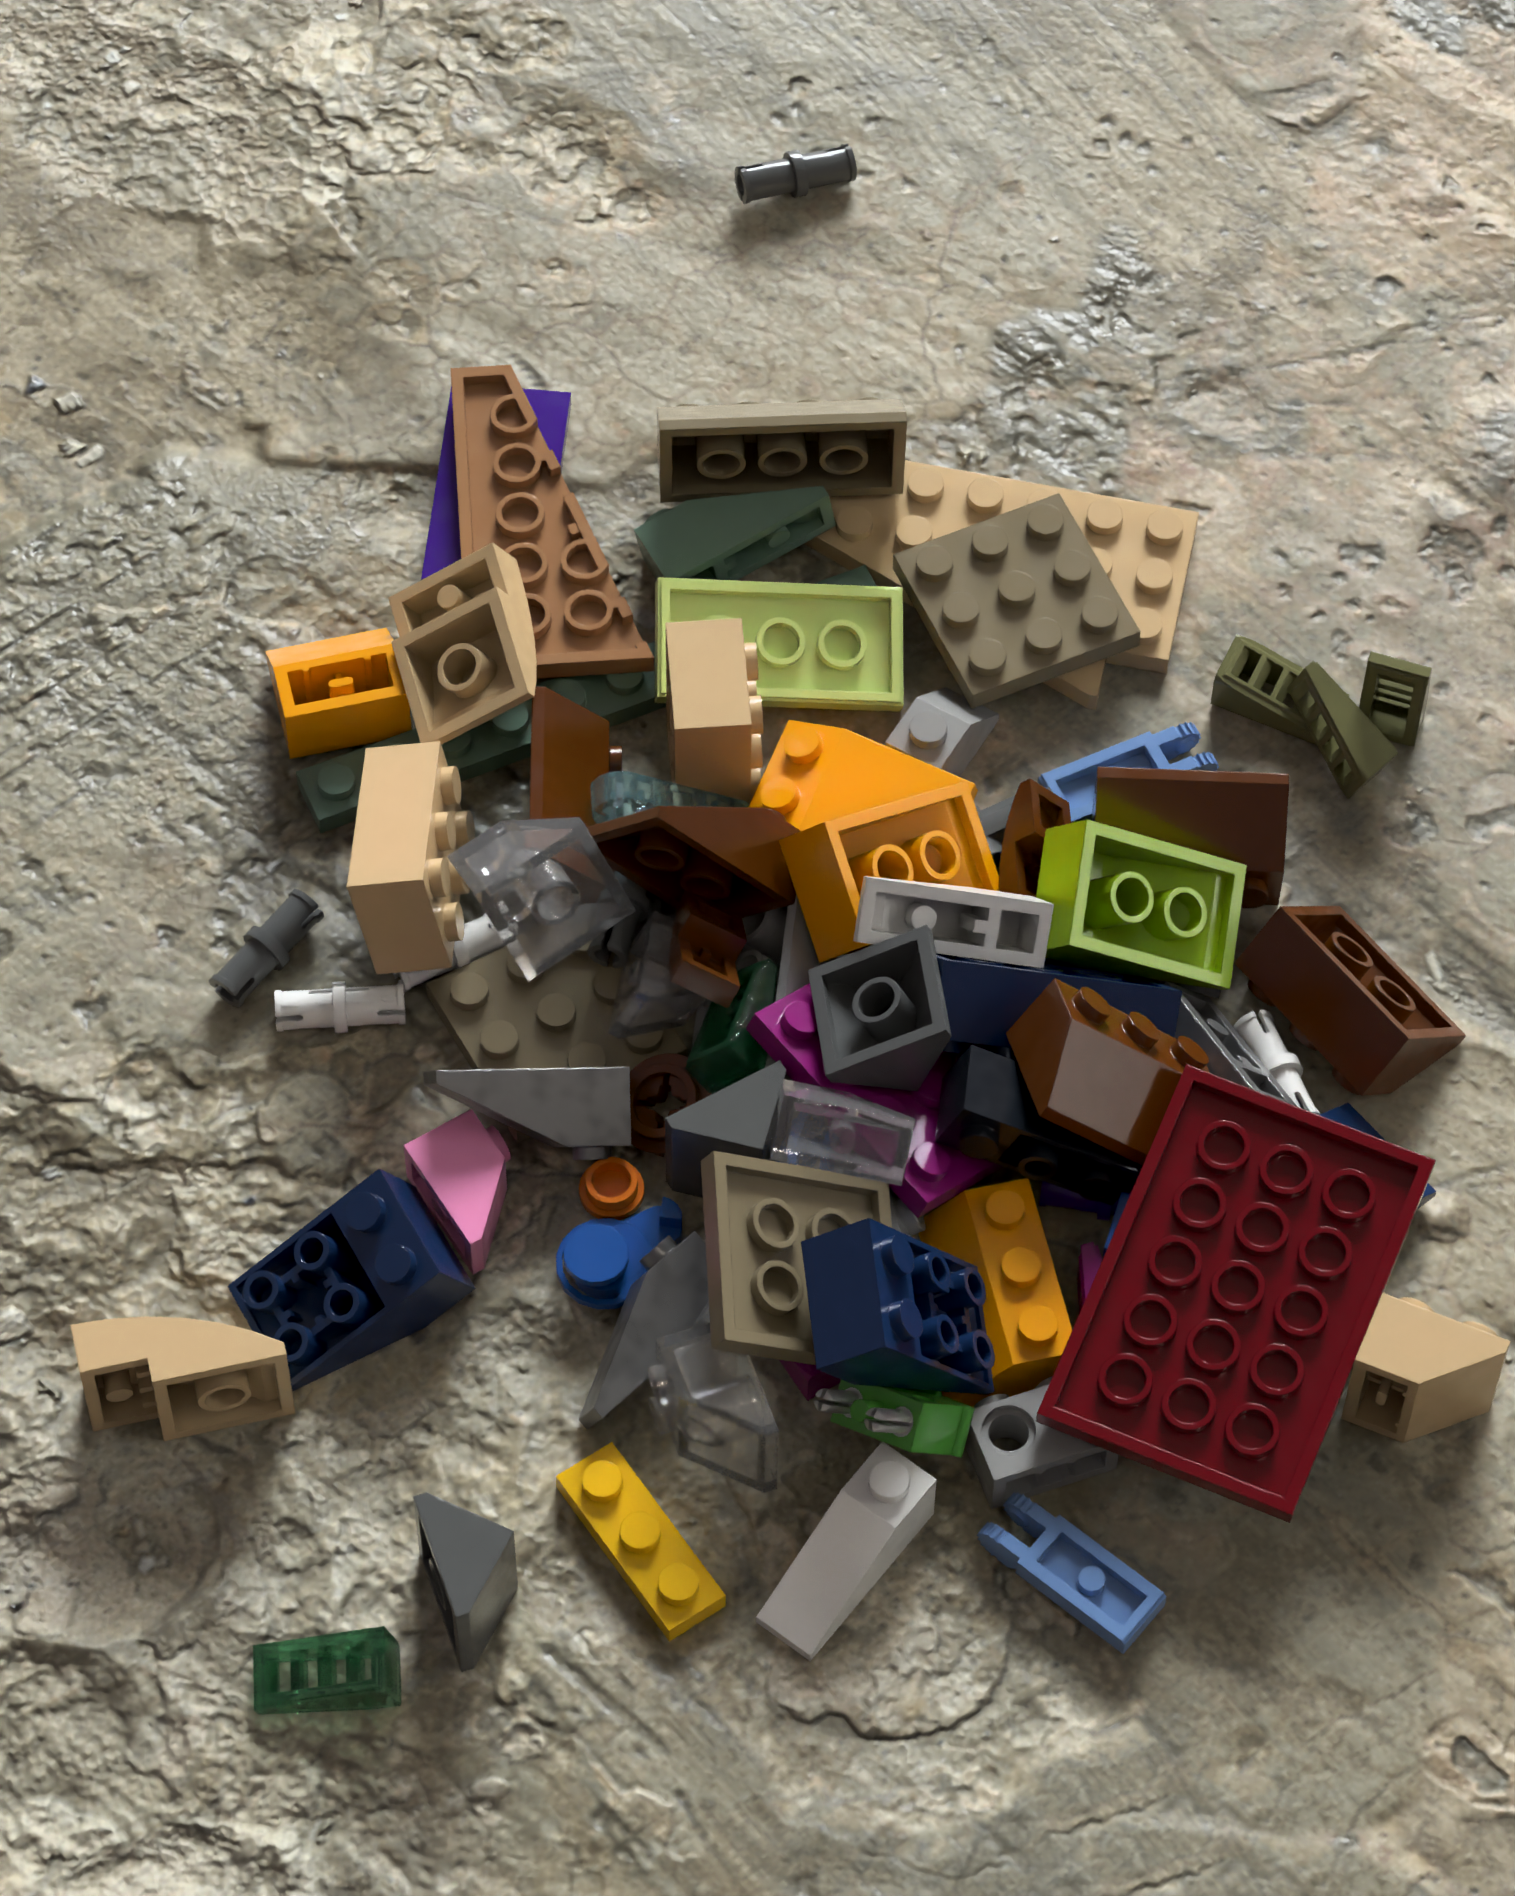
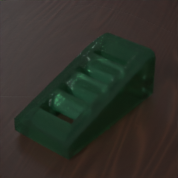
[685,959,777,1094]
[253,1626,402,1715]

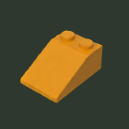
[748,720,978,831]
[779,781,999,963]

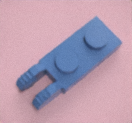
[1038,722,1219,823]
[977,1492,1167,1654]

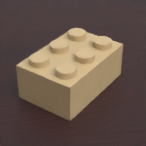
[665,618,763,807]
[347,741,475,975]

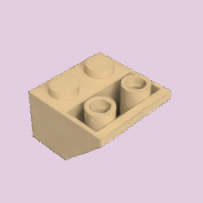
[1341,1293,1511,1443]

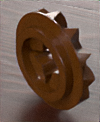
[630,1053,714,1157]

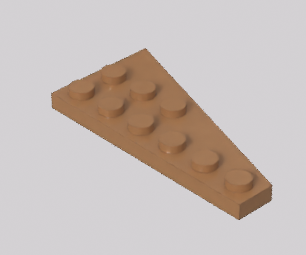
[451,365,655,679]

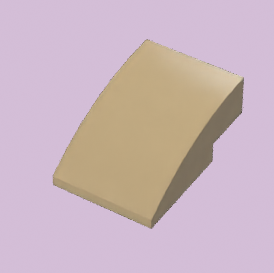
[388,543,537,745]
[70,1316,296,1441]

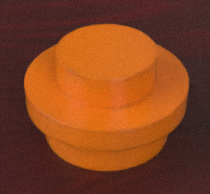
[579,1157,644,1220]

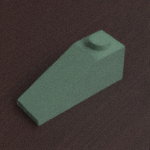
[634,486,836,581]

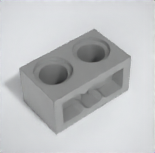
[965,1376,1118,1509]

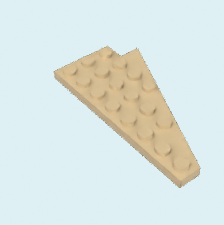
[804,460,1199,710]

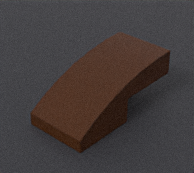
[999,779,1071,897]
[669,890,747,1008]

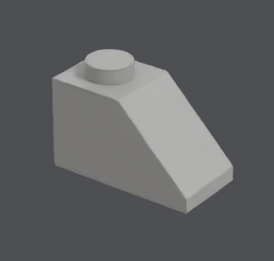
[885,687,999,777]

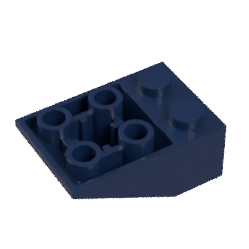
[227,1169,476,1392]
[801,1218,995,1395]

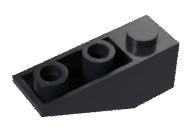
[935,1045,1142,1206]

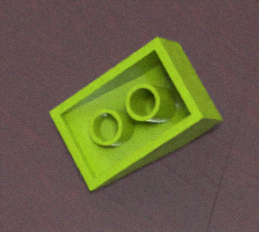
[1036,819,1247,990]

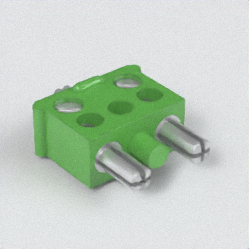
[814,1380,975,1457]

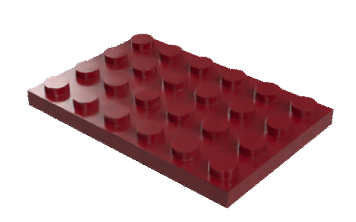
[1036,1064,1436,1523]

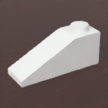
[853,876,1054,968]
[756,1442,937,1661]

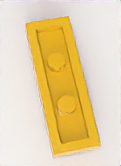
[556,1442,726,1642]

